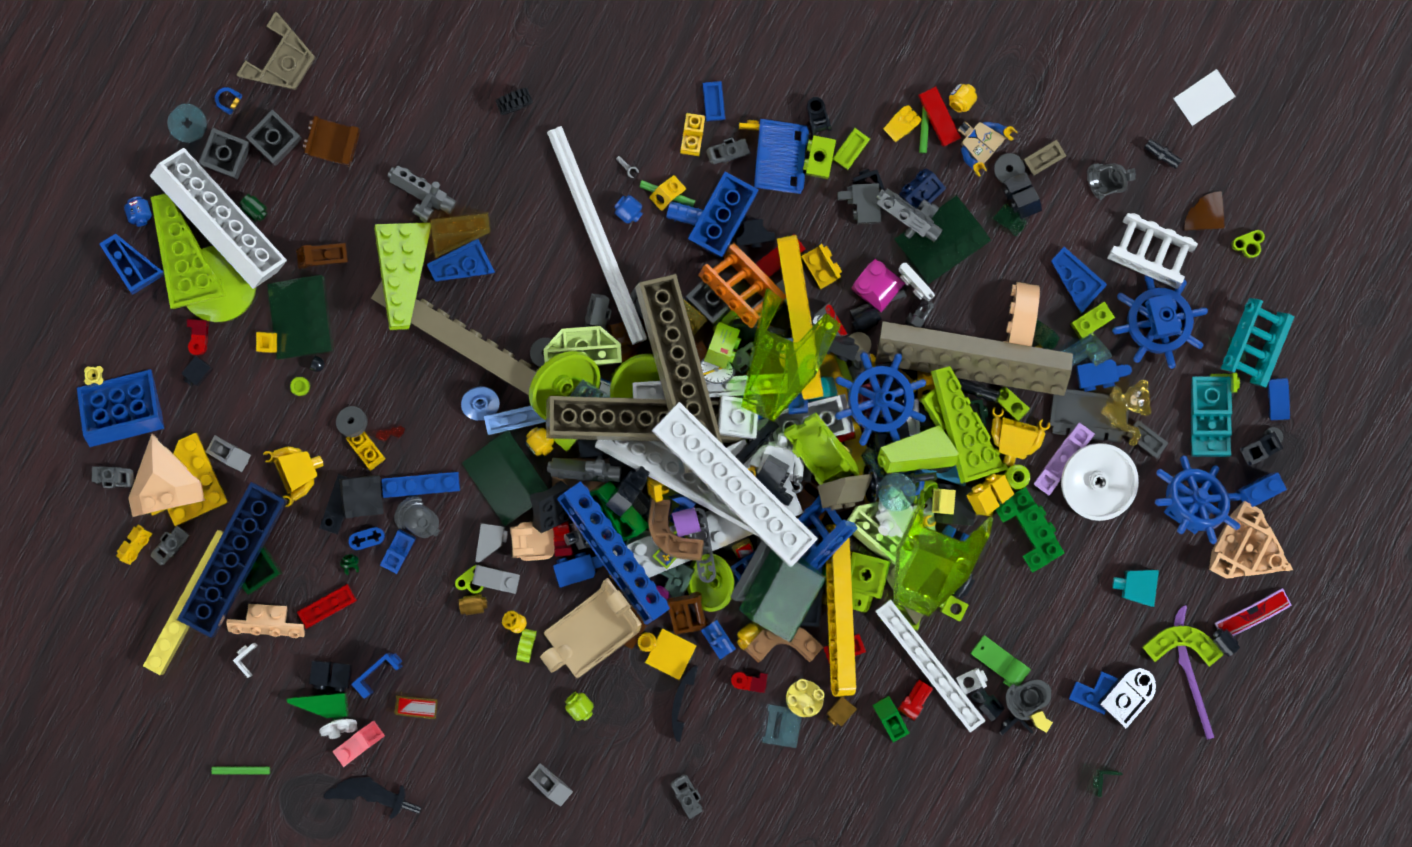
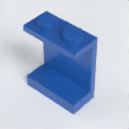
[1236,472,1287,507]
[351,652,403,699]

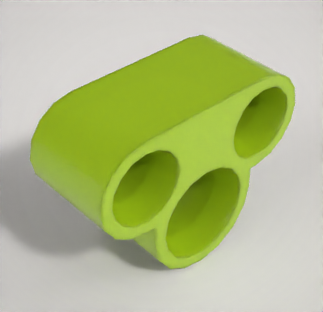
[1231,230,1265,258]
[455,565,484,594]
[516,628,537,663]

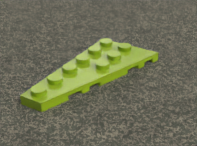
[151,193,226,309]
[374,223,432,330]
[931,366,1008,483]

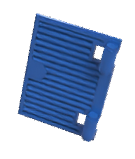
[754,119,809,194]

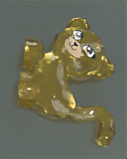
[1101,380,1152,446]

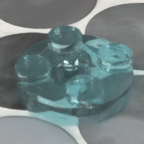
[168,104,207,143]

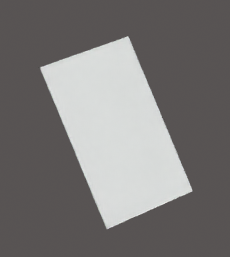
[1173,69,1236,126]

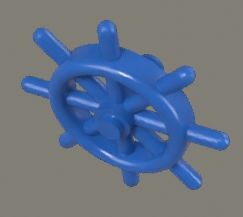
[835,352,926,446]

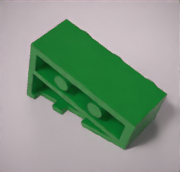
[589,481,649,541]

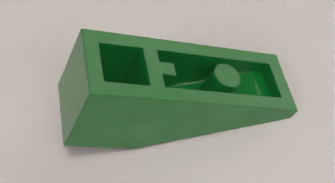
[287,692,349,721]

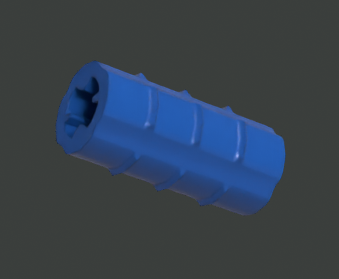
[666,201,703,226]

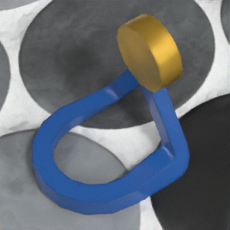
[215,87,242,115]

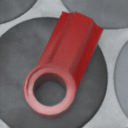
[898,680,933,721]

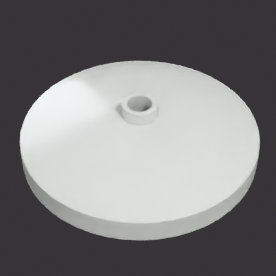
[1061,443,1139,521]

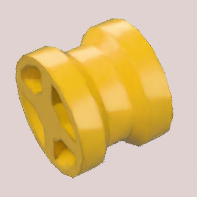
[502,610,527,633]

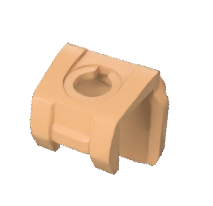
[510,522,555,561]

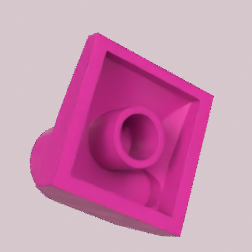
[851,259,905,313]

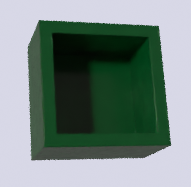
[242,545,283,595]

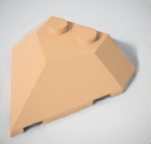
[128,434,205,517]
[1209,501,1293,579]

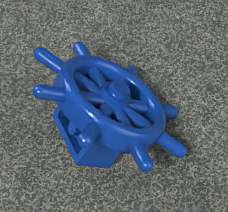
[1112,275,1208,369]
[1155,455,1241,544]

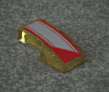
[731,538,755,561]
[395,695,438,719]

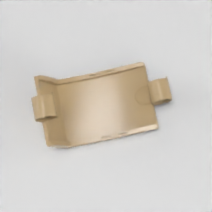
[540,578,642,678]

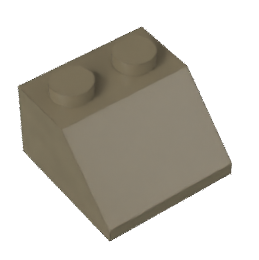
[818,474,872,511]

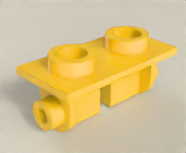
[116,524,152,565]

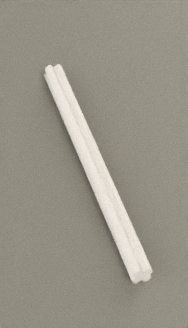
[547,126,647,345]

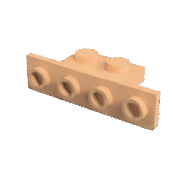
[226,604,305,638]

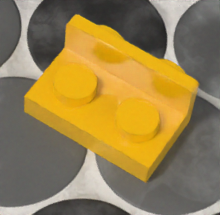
[801,244,842,290]

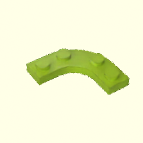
[1142,626,1224,667]

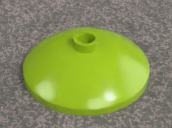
[687,554,734,612]

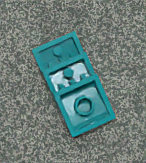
[1191,377,1232,457]

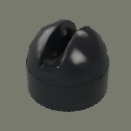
[309,355,325,372]

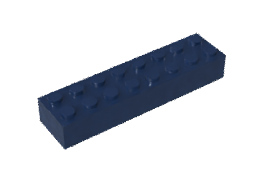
[177,482,288,638]

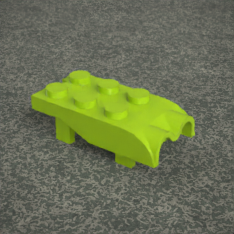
[784,412,859,485]

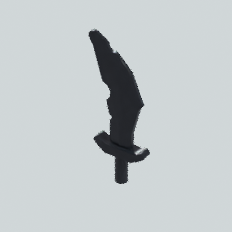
[324,777,422,819]

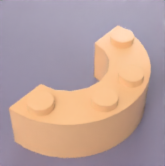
[1003,282,1040,347]

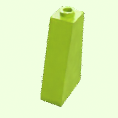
[877,425,960,473]

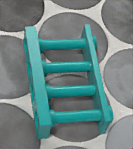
[1221,298,1295,388]

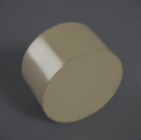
[849,332,871,353]

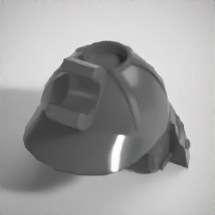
[1087,163,1136,200]
[394,496,441,538]
[1006,680,1052,720]

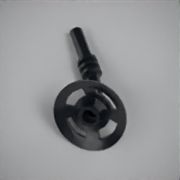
[863,464,937,503]

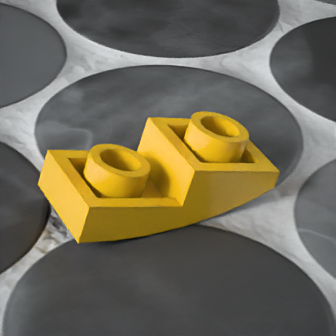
[680,113,705,156]
[346,431,385,471]

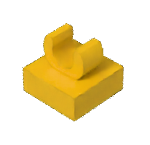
[647,477,669,502]

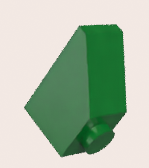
[872,696,909,742]

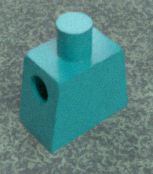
[1112,570,1159,607]

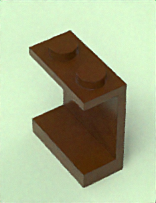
[303,116,361,167]

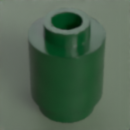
[239,194,268,222]

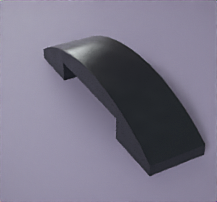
[672,665,698,742]

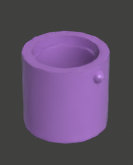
[672,507,701,537]

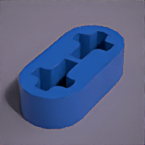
[349,527,385,550]

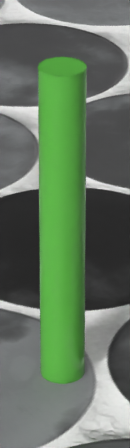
[919,107,929,153]
[639,180,695,207]
[212,767,270,774]

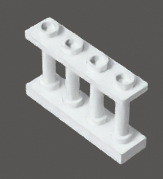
[1107,213,1198,289]

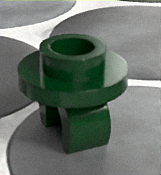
[340,554,359,575]

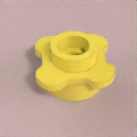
[84,366,104,385]

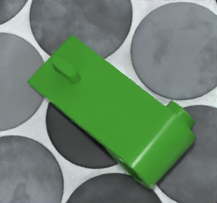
[970,635,1031,687]

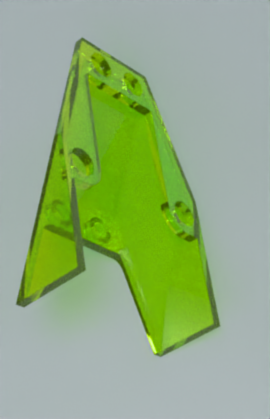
[741,288,841,422]
[893,489,993,617]

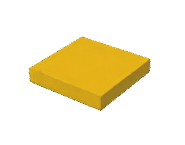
[645,628,697,680]

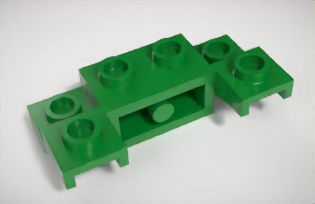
[995,487,1065,573]

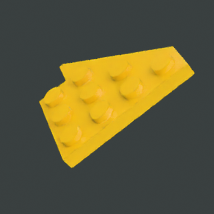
[151,433,228,526]

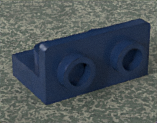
[899,168,946,209]

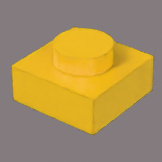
[256,332,277,353]

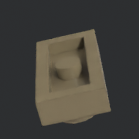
[1023,140,1066,176]

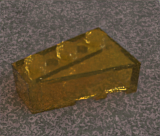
[430,212,491,258]

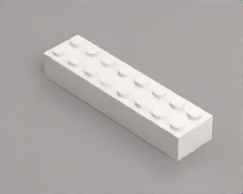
[150,148,287,289]

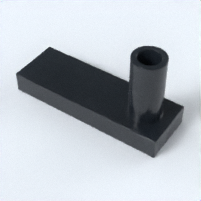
[319,474,349,535]

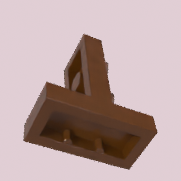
[296,243,348,269]

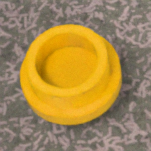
[638,632,657,652]

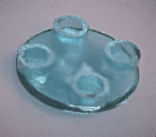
[878,473,916,512]

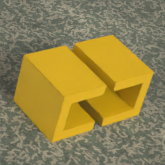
[966,473,1014,515]

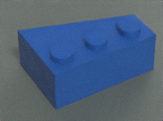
[100,234,164,295]

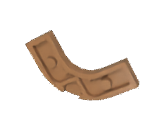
[649,499,704,561]
[744,623,823,663]

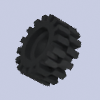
[495,88,533,115]

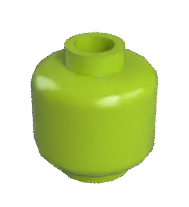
[1004,465,1030,490]
[565,692,594,721]

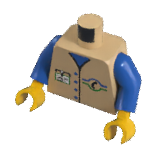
[958,121,1017,177]

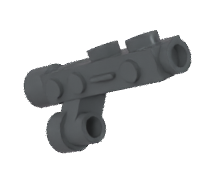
[387,166,457,223]
[876,188,943,242]
[547,456,622,483]

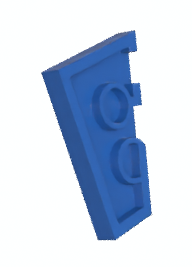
[427,239,495,282]
[1051,247,1107,313]

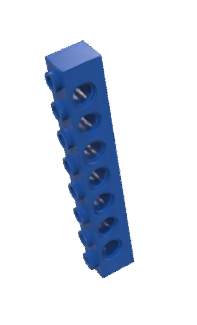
[557,482,670,625]

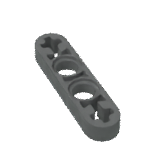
[692,508,716,583]

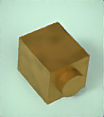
[826,696,857,727]

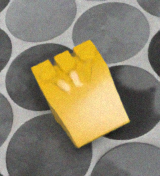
[883,105,922,142]

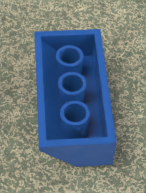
[688,172,759,259]

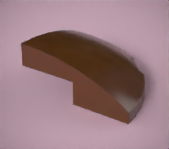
[1184,191,1225,231]
[607,318,648,362]

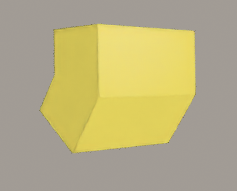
[932,489,956,514]
[1030,710,1053,733]

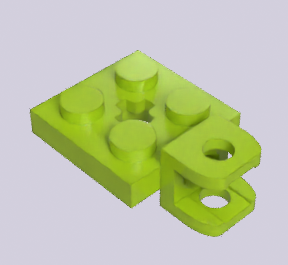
[851,552,891,612]

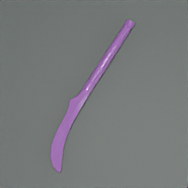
[1174,606,1214,740]

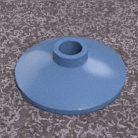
[461,386,499,420]

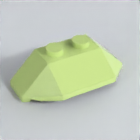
[544,326,622,366]
[847,502,911,567]

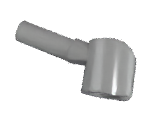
[616,156,639,178]

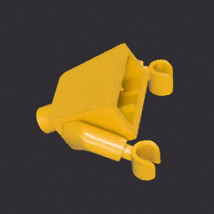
[991,407,1050,466]
[263,446,323,507]

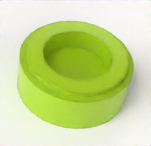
[290,377,310,396]

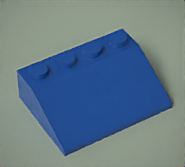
[77,369,164,447]

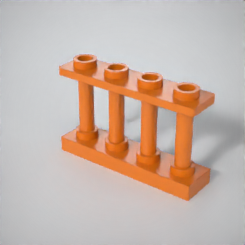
[699,243,786,328]

